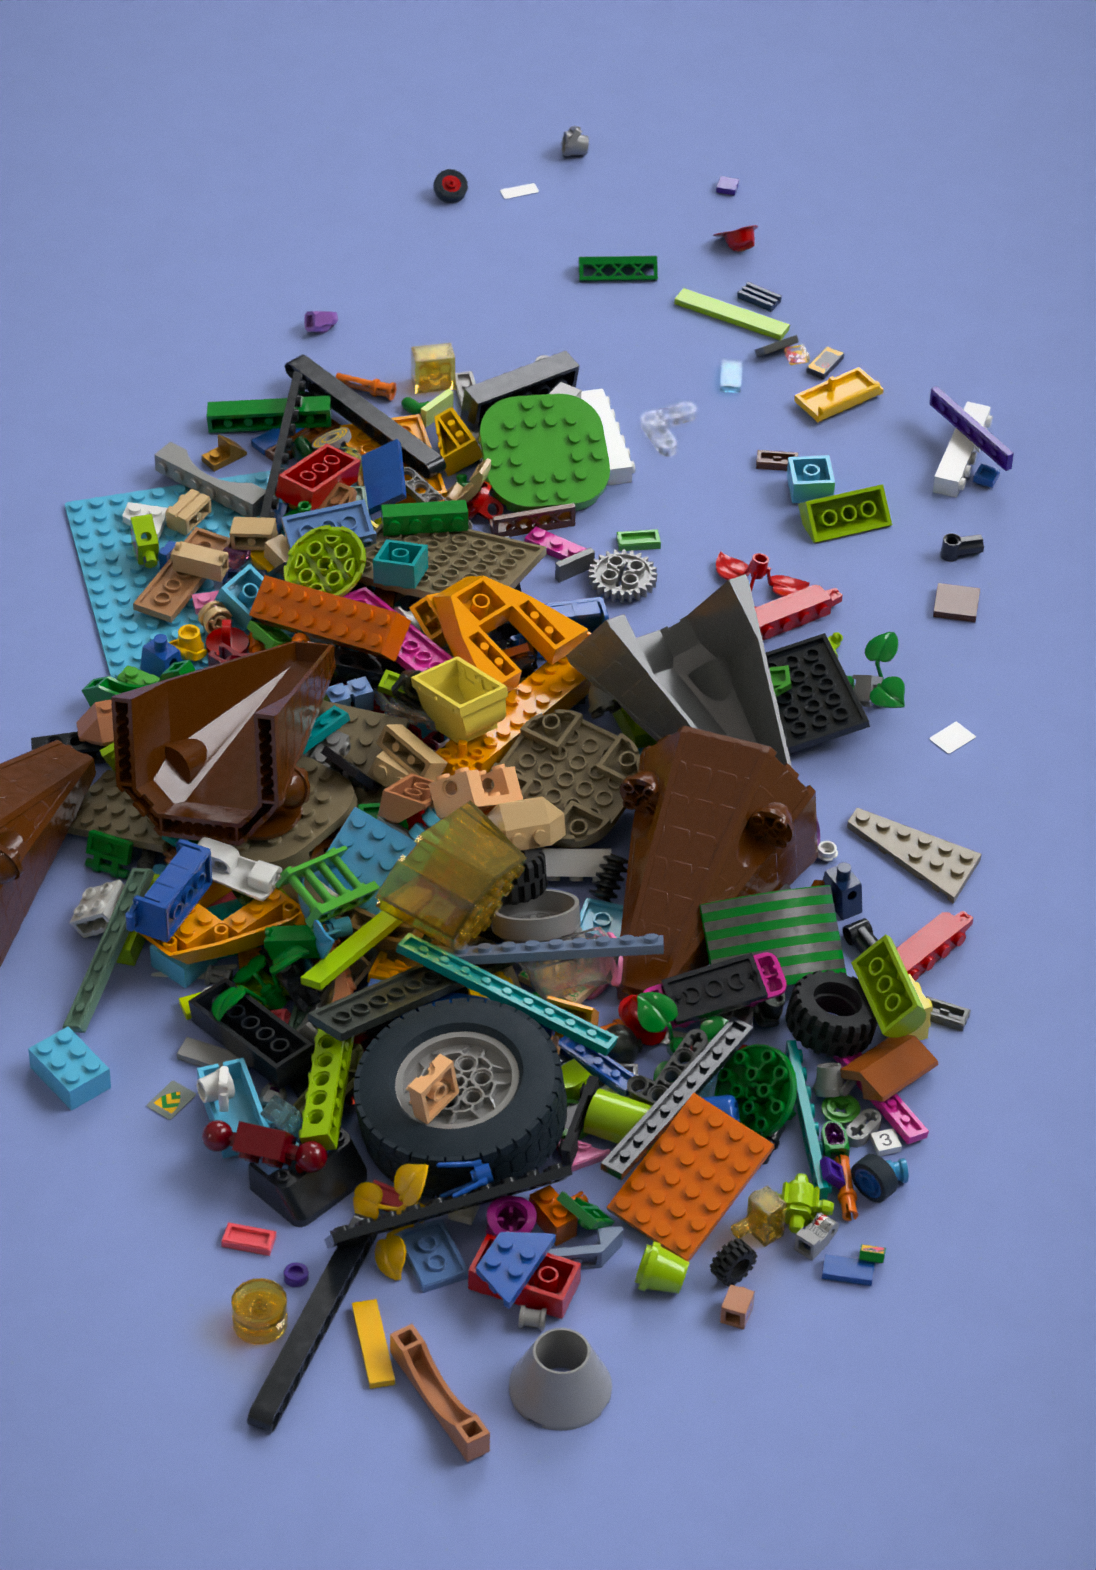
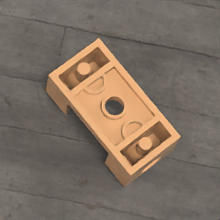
[428,764,523,819]

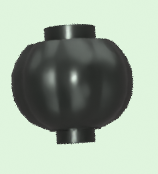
[606,1024,643,1064]

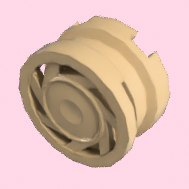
[198,601,232,634]

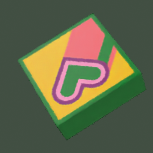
[859,1244,886,1263]

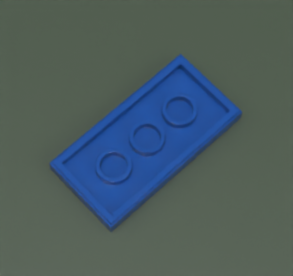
[361,439,407,515]

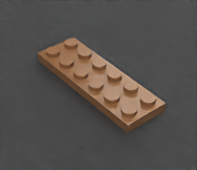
[133,527,232,623]

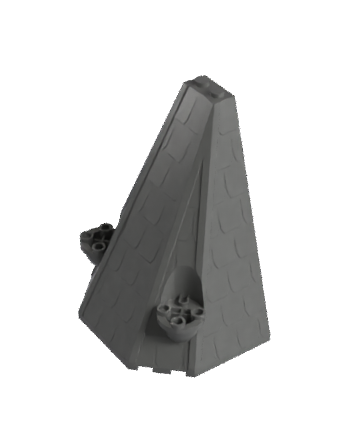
[566,574,792,767]

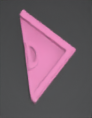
[556,1138,611,1172]

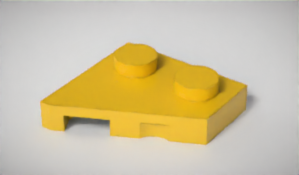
[367,951,412,982]

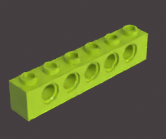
[299,1028,354,1151]

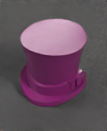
[486,1196,537,1236]

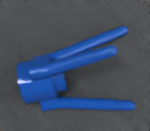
[436,1159,494,1198]

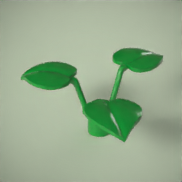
[846,632,905,708]
[212,945,310,1022]
[637,992,729,1083]

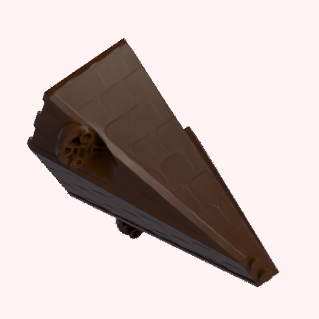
[111,641,336,846]
[616,726,818,1000]
[0,740,96,966]

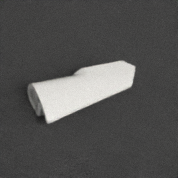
[197,837,282,901]

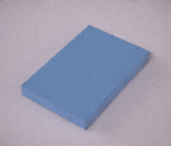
[396,1218,468,1293]

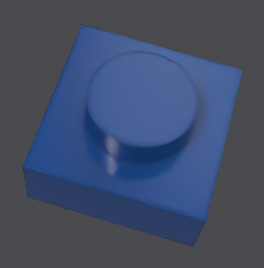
[973,464,1000,488]
[158,540,176,569]

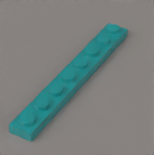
[785,1040,832,1200]

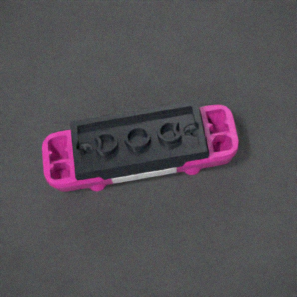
[643,952,787,1032]

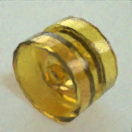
[231,1278,288,1344]

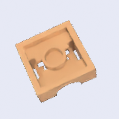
[406,1054,459,1125]

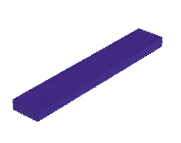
[929,386,1014,471]

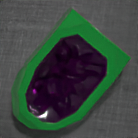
[820,1121,850,1163]

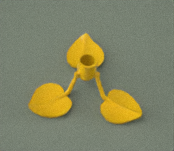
[353,1164,428,1280]

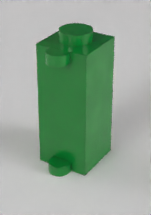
[264,925,324,960]

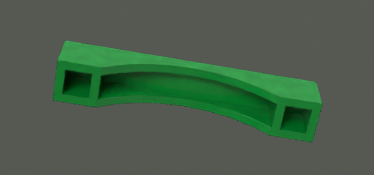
[81,660,196,707]

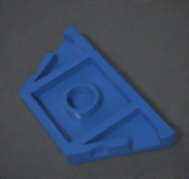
[476,1232,556,1309]

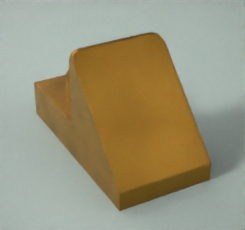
[202,434,247,472]

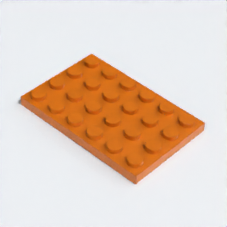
[607,1093,774,1261]

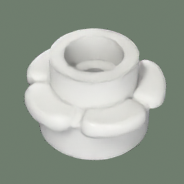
[817,841,838,862]

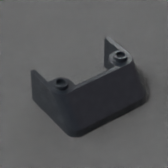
[248,1127,367,1227]

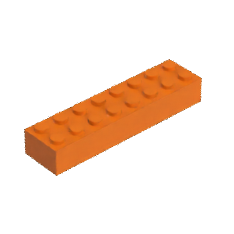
[249,575,411,662]

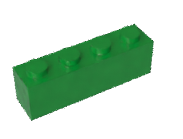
[381,500,469,536]

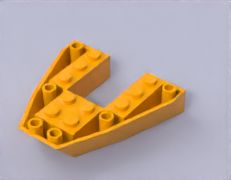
[433,576,588,692]
[139,881,307,964]

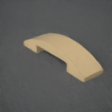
[445,458,491,502]

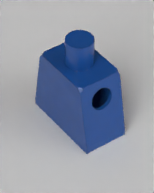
[140,634,182,678]

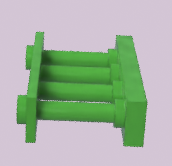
[275,845,380,928]

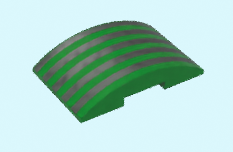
[699,885,847,986]

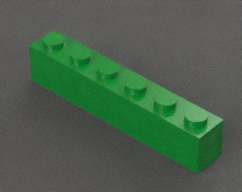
[207,396,332,433]

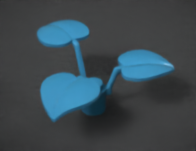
[297,877,353,974]

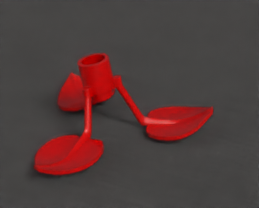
[715,551,810,607]

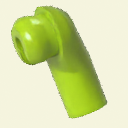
[828,632,843,658]

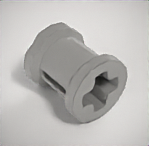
[518,1305,547,1331]

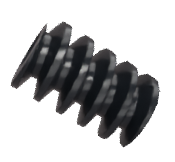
[589,853,628,903]

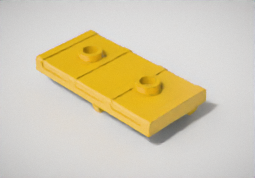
[794,367,884,422]

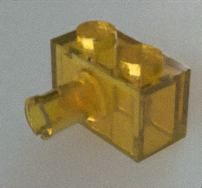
[731,1185,787,1247]

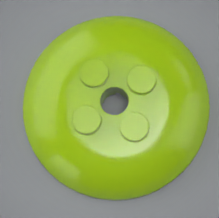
[284,525,366,597]

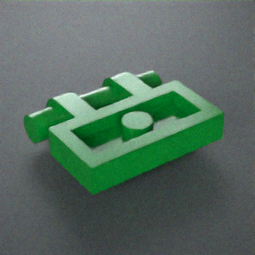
[85,830,134,879]

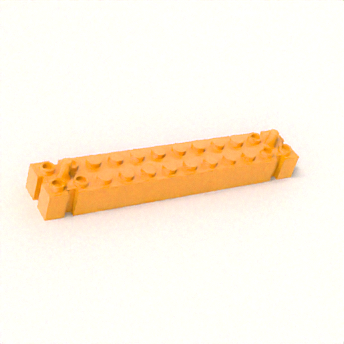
[435,632,591,791]

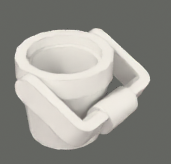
[196,1066,235,1112]

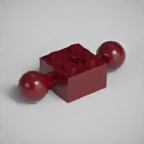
[202,1120,327,1173]

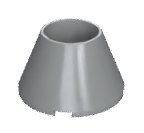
[509,1328,612,1431]

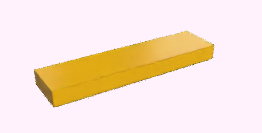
[352,1299,395,1389]

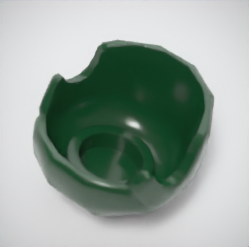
[292,435,314,462]

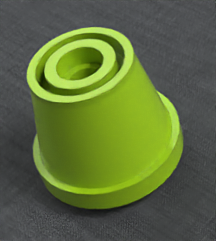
[634,1241,689,1294]

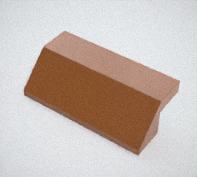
[840,1035,939,1102]

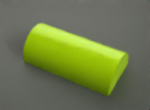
[851,934,926,1038]
[583,1088,656,1153]

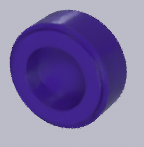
[283,1262,309,1288]

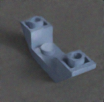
[548,1226,623,1270]

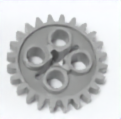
[588,549,657,603]

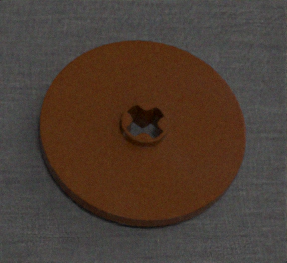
[249,806,303,840]

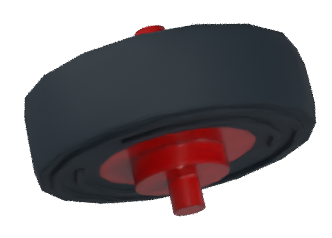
[433,169,468,203]

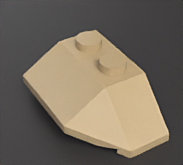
[475,796,566,853]

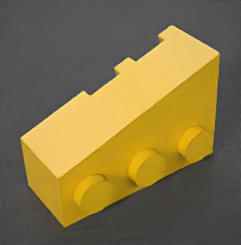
[434,407,483,477]

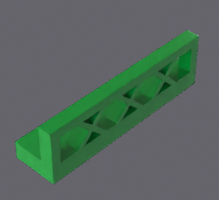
[578,256,658,281]

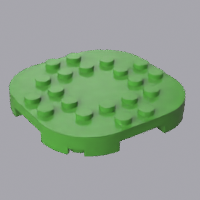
[478,394,610,513]

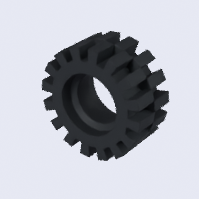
[710,1238,757,1286]

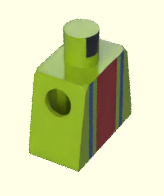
[131,514,159,568]

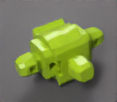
[764,1173,834,1234]

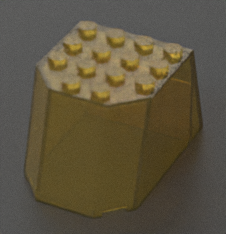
[376,801,527,950]

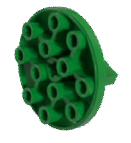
[715,1044,797,1138]

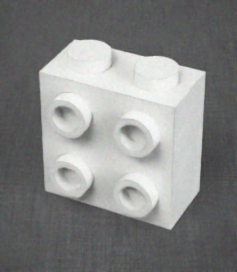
[69,880,125,938]

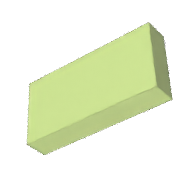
[421,389,453,427]

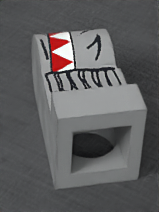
[794,1213,839,1261]

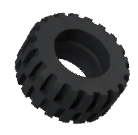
[457,847,547,907]
[785,970,878,1058]

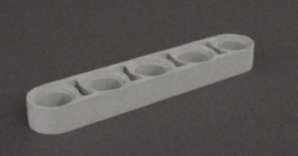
[404,467,473,529]

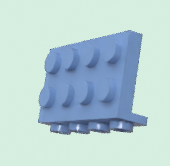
[281,499,377,549]

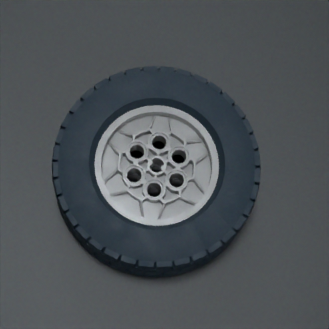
[354,998,567,1200]

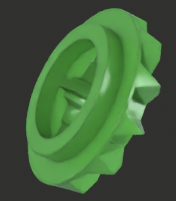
[821,1094,860,1126]

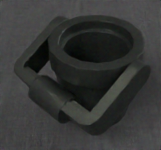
[391,670,423,708]
[753,993,786,1027]

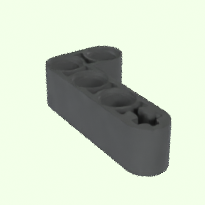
[627,1029,709,1106]

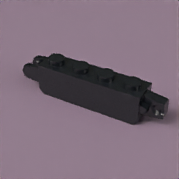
[259,945,321,1012]

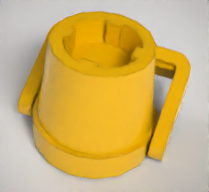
[169,624,207,661]

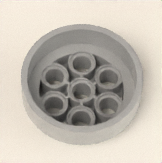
[490,889,581,944]

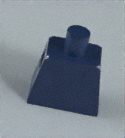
[823,862,862,920]

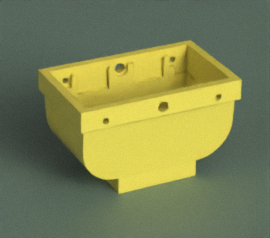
[411,656,508,743]

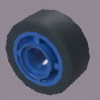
[851,1154,898,1203]

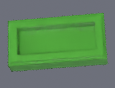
[616,529,661,551]

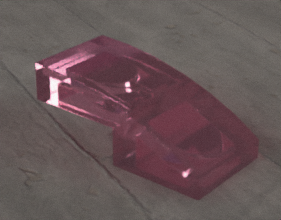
[223,547,251,570]

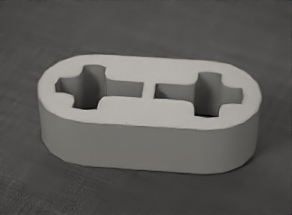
[846,1108,882,1147]

